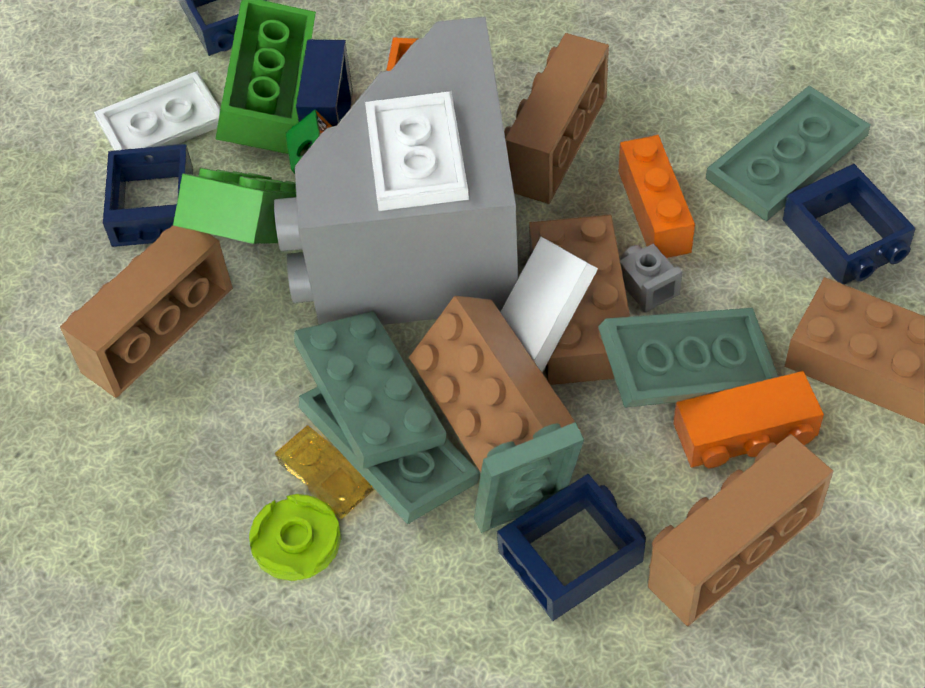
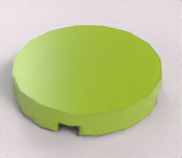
[249,494,341,581]

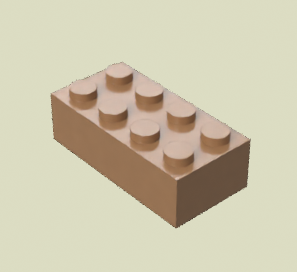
[504,33,609,204]
[529,215,630,385]
[60,226,233,398]
[784,277,925,425]
[409,296,580,472]
[648,434,834,627]

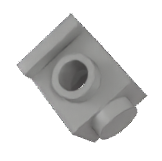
[620,243,682,312]

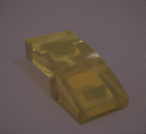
[275,425,374,519]

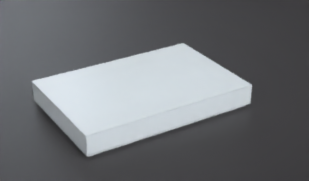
[94,71,220,157]
[365,91,469,211]
[500,237,598,372]

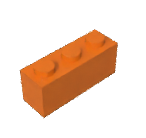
[618,135,695,258]
[673,371,824,468]

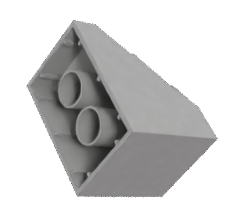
[274,16,518,325]

